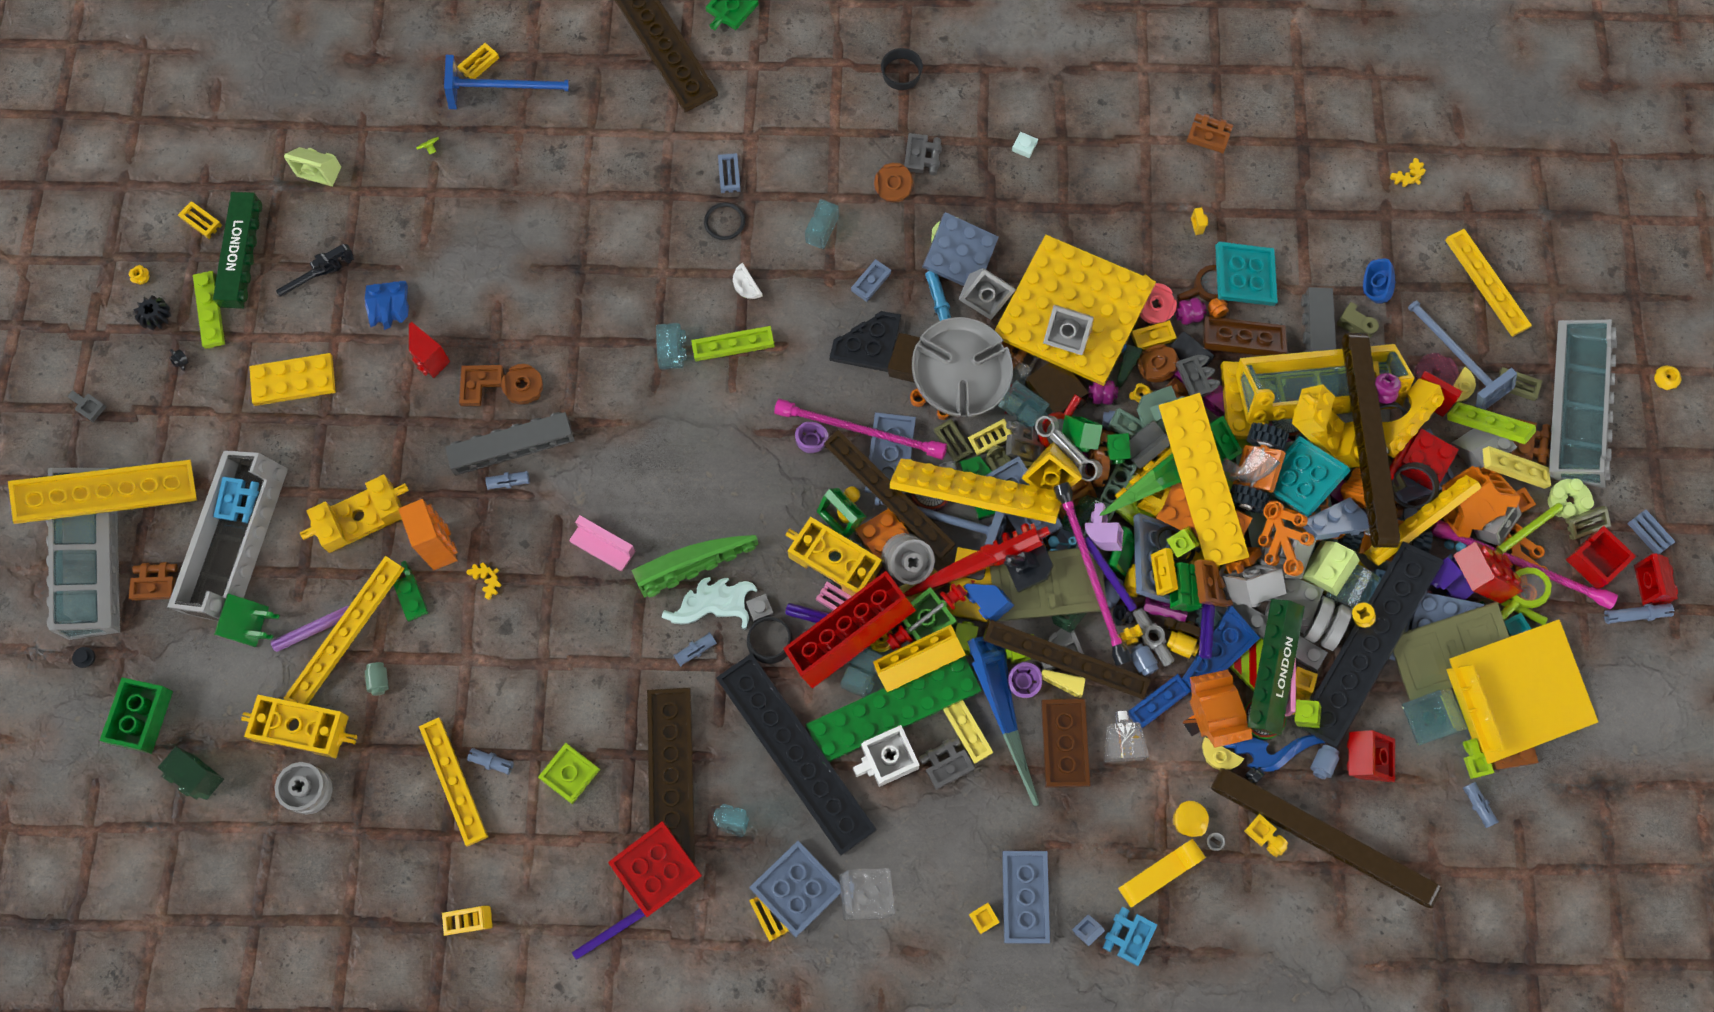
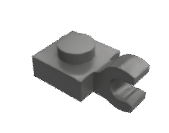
[67,390,106,422]

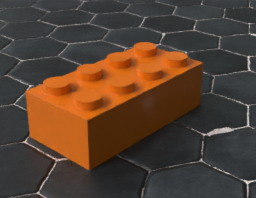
[1156,482,1253,539]
[398,499,458,570]

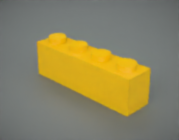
[873,625,965,692]

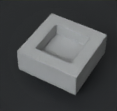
[746,594,774,623]

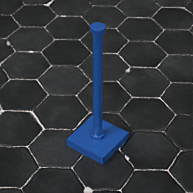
[444,55,569,110]

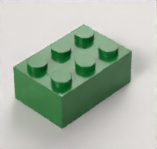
[99,677,173,754]

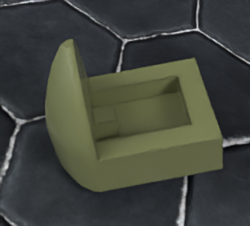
[986,446,1011,471]

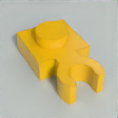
[1119,624,1143,646]

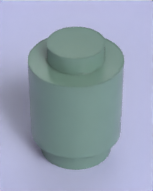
[364,662,389,696]

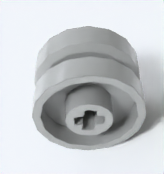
[881,533,935,585]
[1303,596,1352,651]
[275,762,333,815]

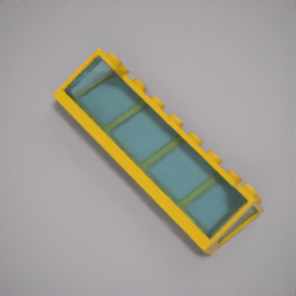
[1235,344,1415,423]

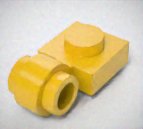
[1244,814,1288,857]

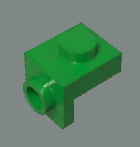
[1106,433,1131,464]

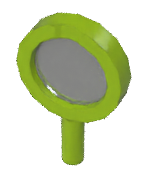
[1501,567,1552,620]

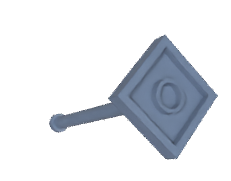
[1408,300,1517,410]
[875,497,1007,545]

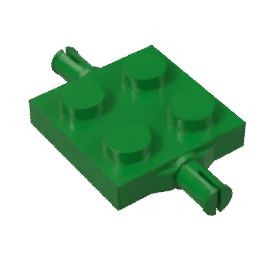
[706,0,759,31]

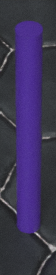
[1084,536,1137,612]
[572,909,645,960]

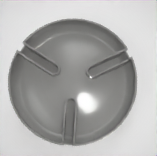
[912,317,1013,417]

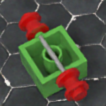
[886,583,967,650]

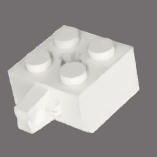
[853,725,920,787]

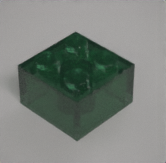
[157,746,224,800]

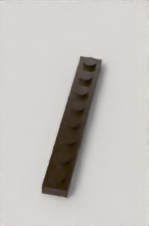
[824,430,956,560]
[982,620,1151,700]

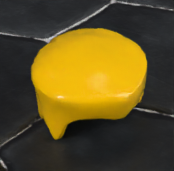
[1173,801,1209,837]

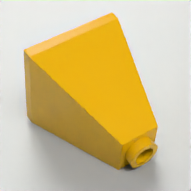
[1022,442,1082,490]

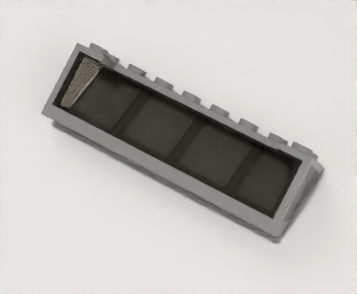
[167,451,288,621]

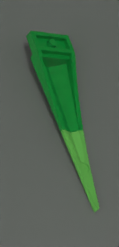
[1099,416,1243,516]

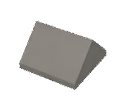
[959,268,1015,320]
[1043,305,1094,355]

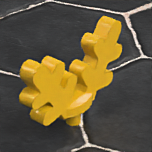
[1390,158,1426,187]
[466,563,501,600]

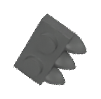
[1176,355,1220,397]

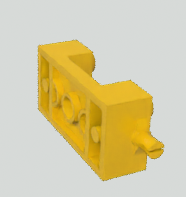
[1292,384,1360,468]
[300,474,409,553]
[785,516,882,596]
[241,694,357,759]

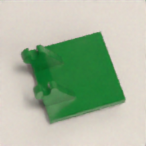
[214,594,280,647]

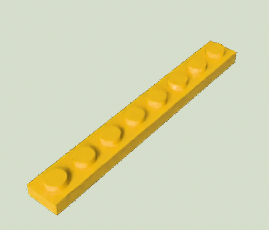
[284,556,405,705]

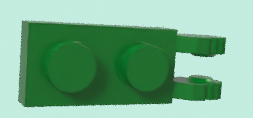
[393,561,428,622]

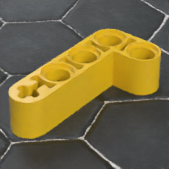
[1118,839,1206,908]

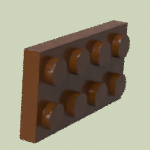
[1203,316,1287,356]
[1041,699,1090,788]

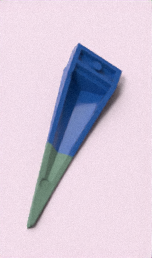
[967,636,1039,806]

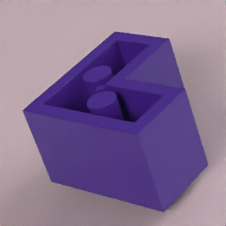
[1432,554,1474,600]

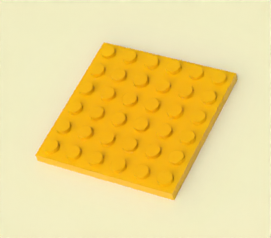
[995,234,1156,386]

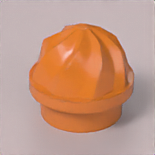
[1208,298,1229,318]

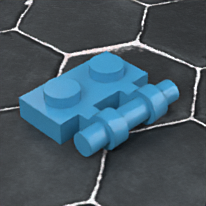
[213,477,260,524]
[1103,907,1157,966]

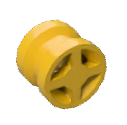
[1352,603,1376,628]

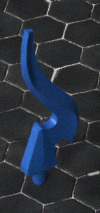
[1224,735,1325,772]

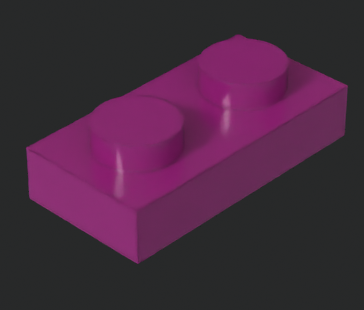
[1143,597,1187,622]

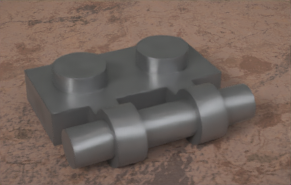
[904,133,942,176]
[1006,421,1043,462]
[919,737,975,790]

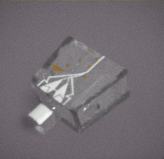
[1104,711,1149,762]

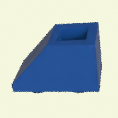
[963,584,1015,621]

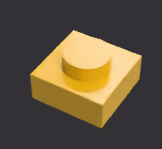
[1191,207,1208,235]
[969,903,1000,934]

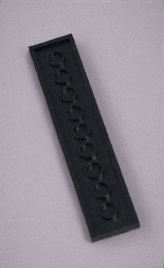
[1297,541,1444,749]
[716,653,877,856]

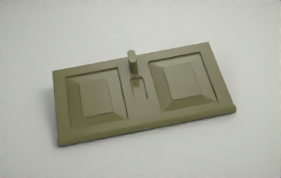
[990,546,1107,622]
[1393,602,1509,701]

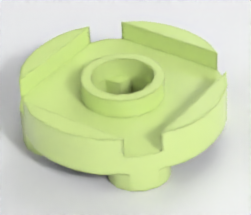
[1548,479,1594,519]

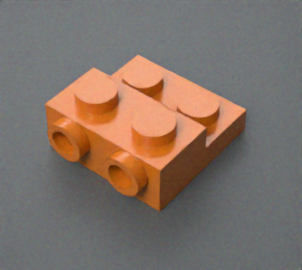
[855,509,909,559]

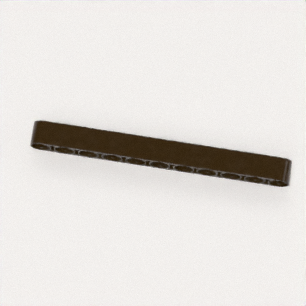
[1342,333,1400,548]
[1211,768,1442,909]

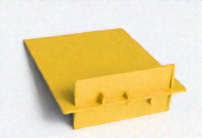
[1446,620,1598,764]

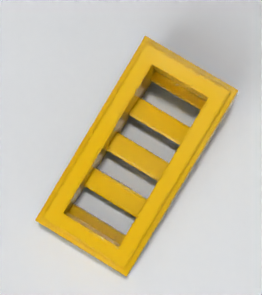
[442,906,492,936]

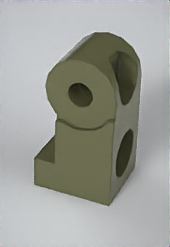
[1336,302,1379,339]

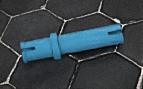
[925,271,951,321]

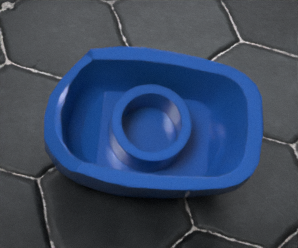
[1363,258,1395,304]

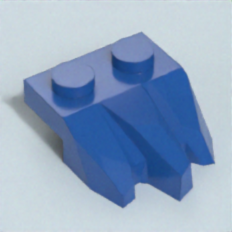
[365,281,409,330]

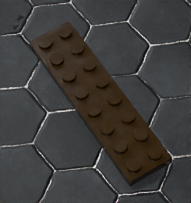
[615,0,718,113]
[647,688,695,864]

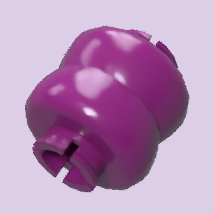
[1175,298,1207,325]
[1375,373,1401,404]
[1088,380,1118,405]

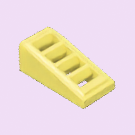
[968,419,1013,456]
[1041,669,1085,698]

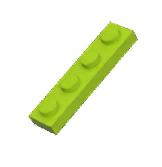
[193,271,225,349]
[691,326,774,362]
[1447,402,1536,444]

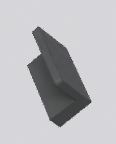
[1129,421,1170,469]

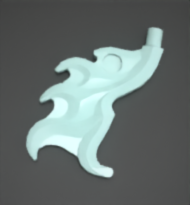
[662,577,757,630]

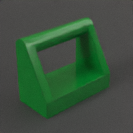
[816,488,866,539]
[1108,526,1135,580]

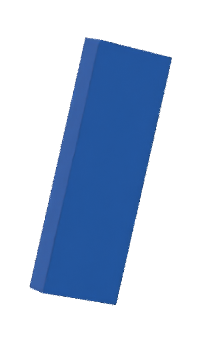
[1127,674,1191,730]

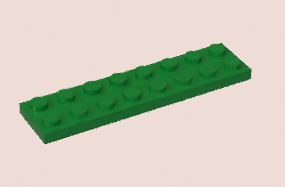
[806,656,982,764]

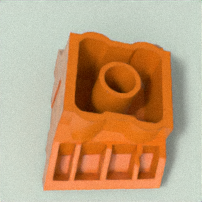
[1441,465,1521,538]
[1190,669,1252,748]

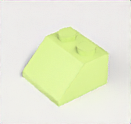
[284,147,341,187]
[1303,540,1360,596]

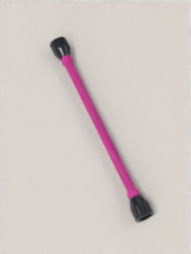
[1053,482,1132,666]

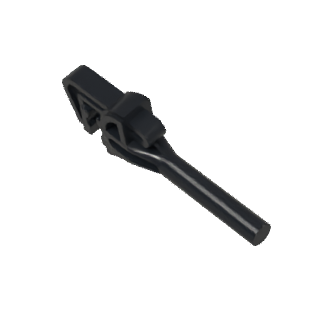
[276,244,354,297]

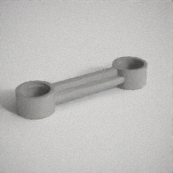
[1035,415,1102,481]

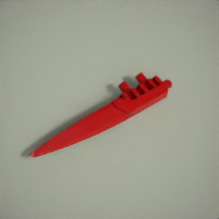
[904,523,1051,597]

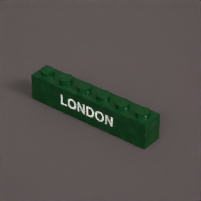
[213,192,262,309]
[1247,599,1305,735]

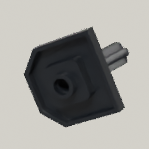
[1004,545,1054,593]

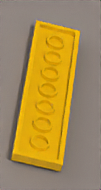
[1158,393,1250,566]
[890,458,1061,524]
[8,460,197,524]

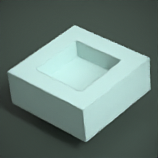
[1012,132,1038,158]

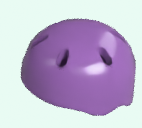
[795,422,829,453]
[1008,662,1042,698]

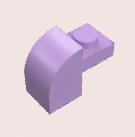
[1085,503,1123,551]

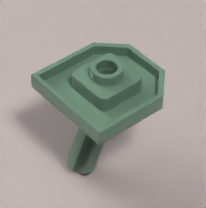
[1136,385,1185,432]

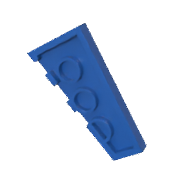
[1182,606,1260,689]

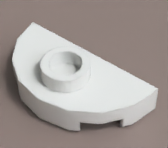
[733,263,763,299]

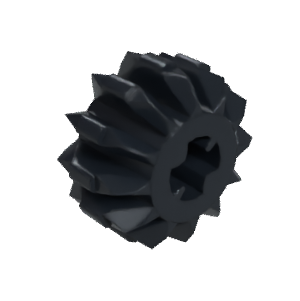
[133,295,172,331]

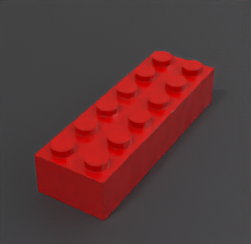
[783,571,916,689]

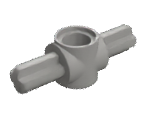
[1132,608,1174,666]

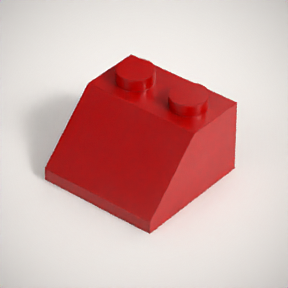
[409,322,451,379]
[1634,553,1678,606]
[1347,730,1395,782]

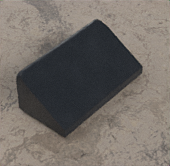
[1170,331,1214,367]

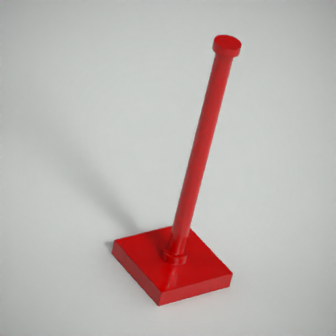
[1389,371,1462,481]

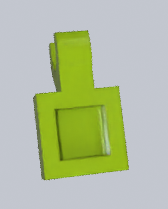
[1463,738,1494,779]

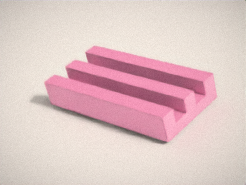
[816,582,852,611]

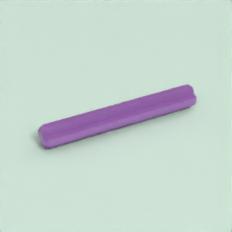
[271,606,349,652]

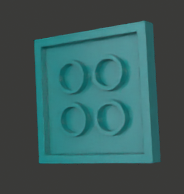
[1215,242,1278,306]
[1269,436,1350,518]

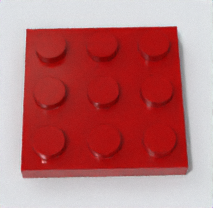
[608,821,702,917]

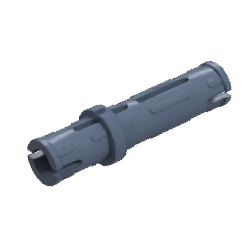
[1604,603,1674,624]

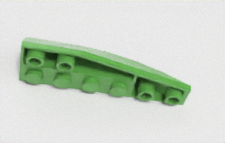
[631,535,759,598]

